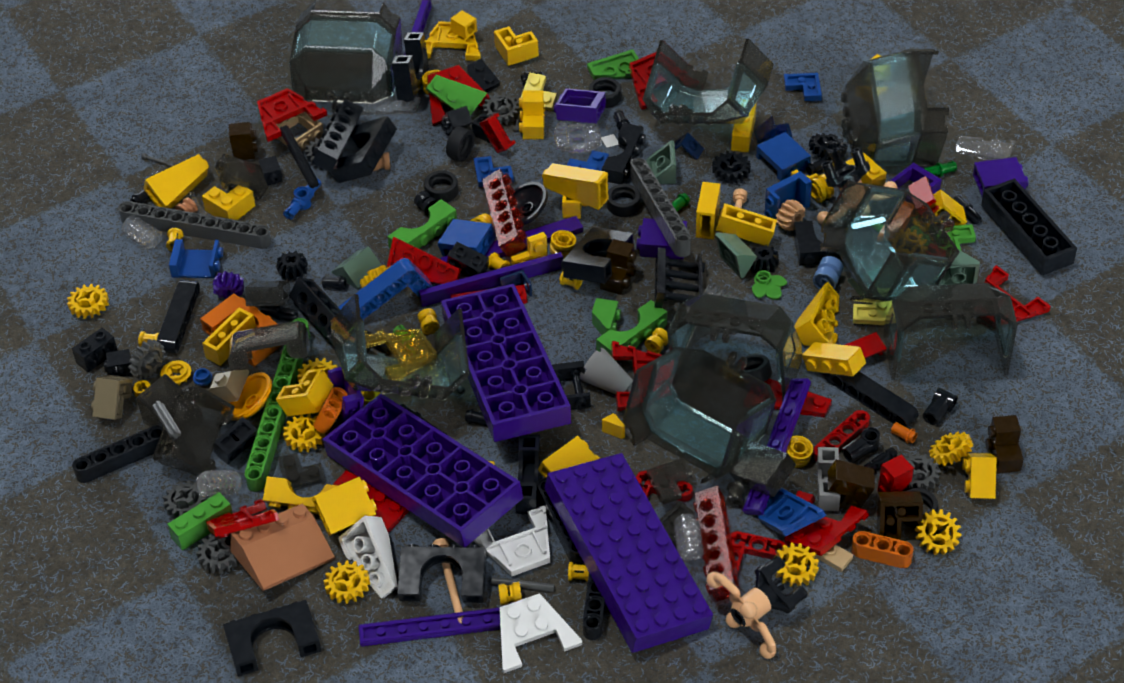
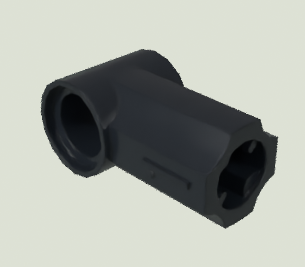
[922,388,958,425]
[842,427,880,463]

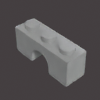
[817,447,840,511]

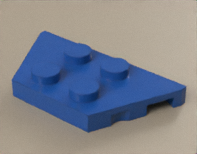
[758,485,826,537]

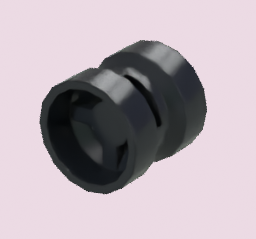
[414,191,438,215]

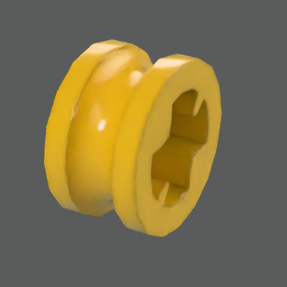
[133,380,152,399]

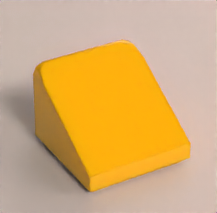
[602,413,625,439]

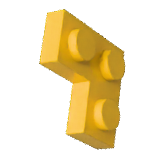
[511,232,548,265]

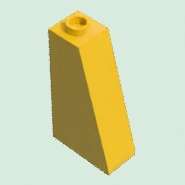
[144,154,209,209]
[542,163,608,210]

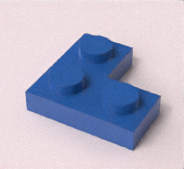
[784,73,822,101]
[567,150,609,171]
[474,156,514,187]

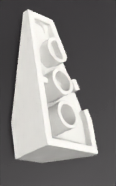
[338,516,398,598]

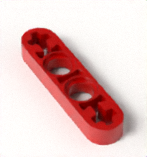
[813,410,870,462]

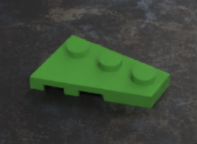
[587,49,639,80]
[425,75,487,116]

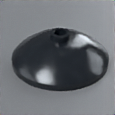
[500,182,548,227]

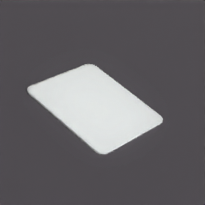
[601,134,618,147]

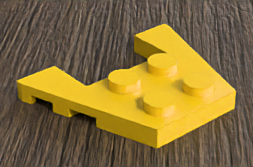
[425,21,481,61]

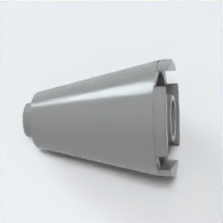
[580,347,635,394]

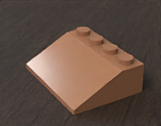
[230,504,335,591]

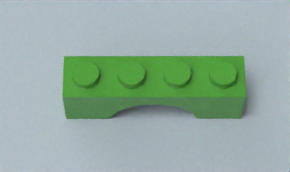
[387,199,457,249]
[596,300,667,361]

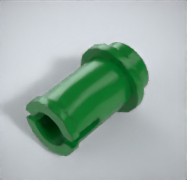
[672,193,690,212]

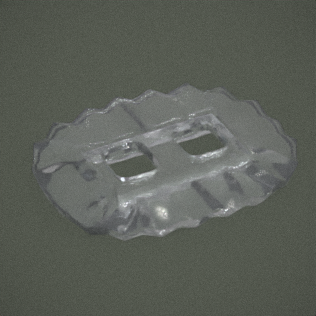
[554,120,602,154]

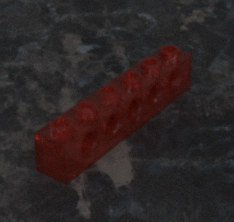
[482,169,527,257]
[693,485,741,602]

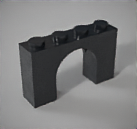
[392,32,429,102]
[331,116,397,183]
[793,217,874,266]
[561,227,634,284]
[397,544,487,603]
[223,600,321,676]

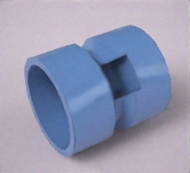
[813,256,844,289]

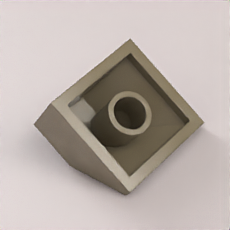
[204,369,249,406]

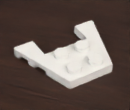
[474,505,550,576]
[500,593,583,673]

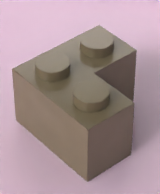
[91,375,133,420]

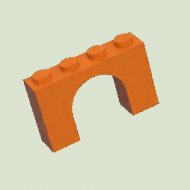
[200,293,287,367]

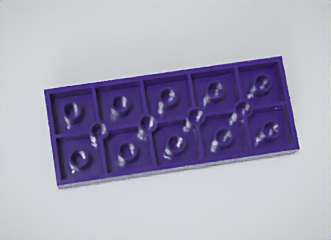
[441,284,572,442]
[323,394,523,548]
[545,453,713,653]

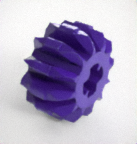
[212,271,245,299]

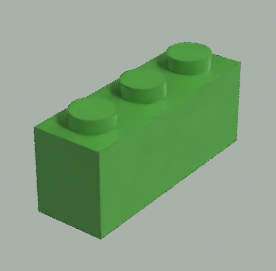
[167,492,233,551]

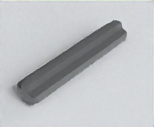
[152,401,181,440]

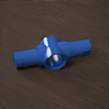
[283,179,322,220]

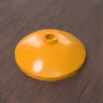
[223,372,272,421]

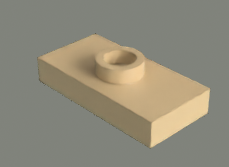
[809,545,853,573]

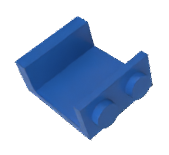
[169,239,223,278]

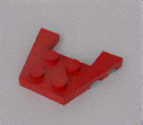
[629,51,699,110]
[427,65,489,126]
[257,88,328,142]
[969,265,1051,328]
[611,341,675,411]
[784,490,869,556]
[206,499,279,538]

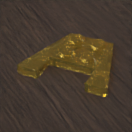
[359,329,437,384]

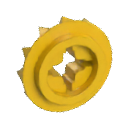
[160,360,192,386]

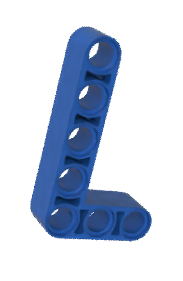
[338,258,433,326]

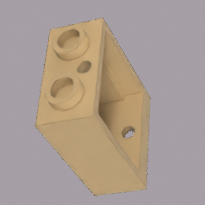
[276,112,324,151]

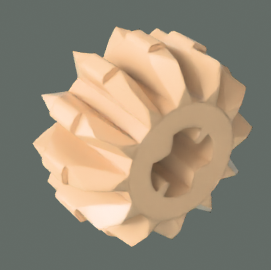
[776,199,805,231]

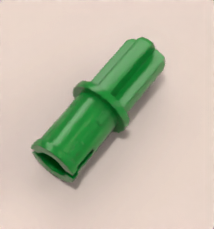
[924,160,957,177]

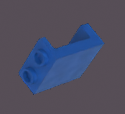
[756,132,811,181]
[764,171,812,224]
[438,219,496,256]

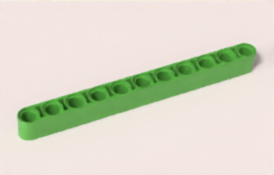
[245,318,310,492]

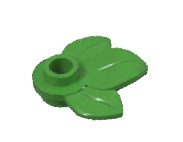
[752,270,787,300]

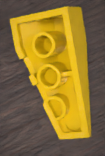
[792,282,839,346]

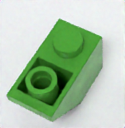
[592,298,621,335]

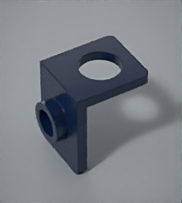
[674,133,704,160]
[500,270,532,297]

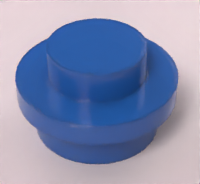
[193,368,212,386]

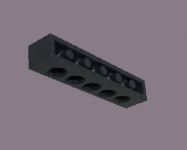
[312,99,364,173]
[289,278,373,364]

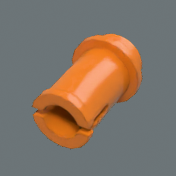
[891,422,918,443]

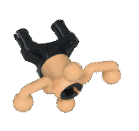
[817,147,898,225]
[706,556,808,659]

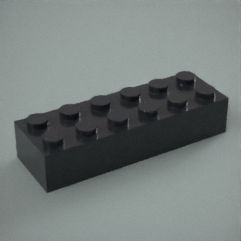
[981,178,1077,276]

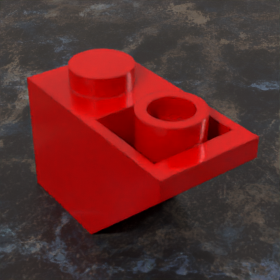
[877,454,914,492]

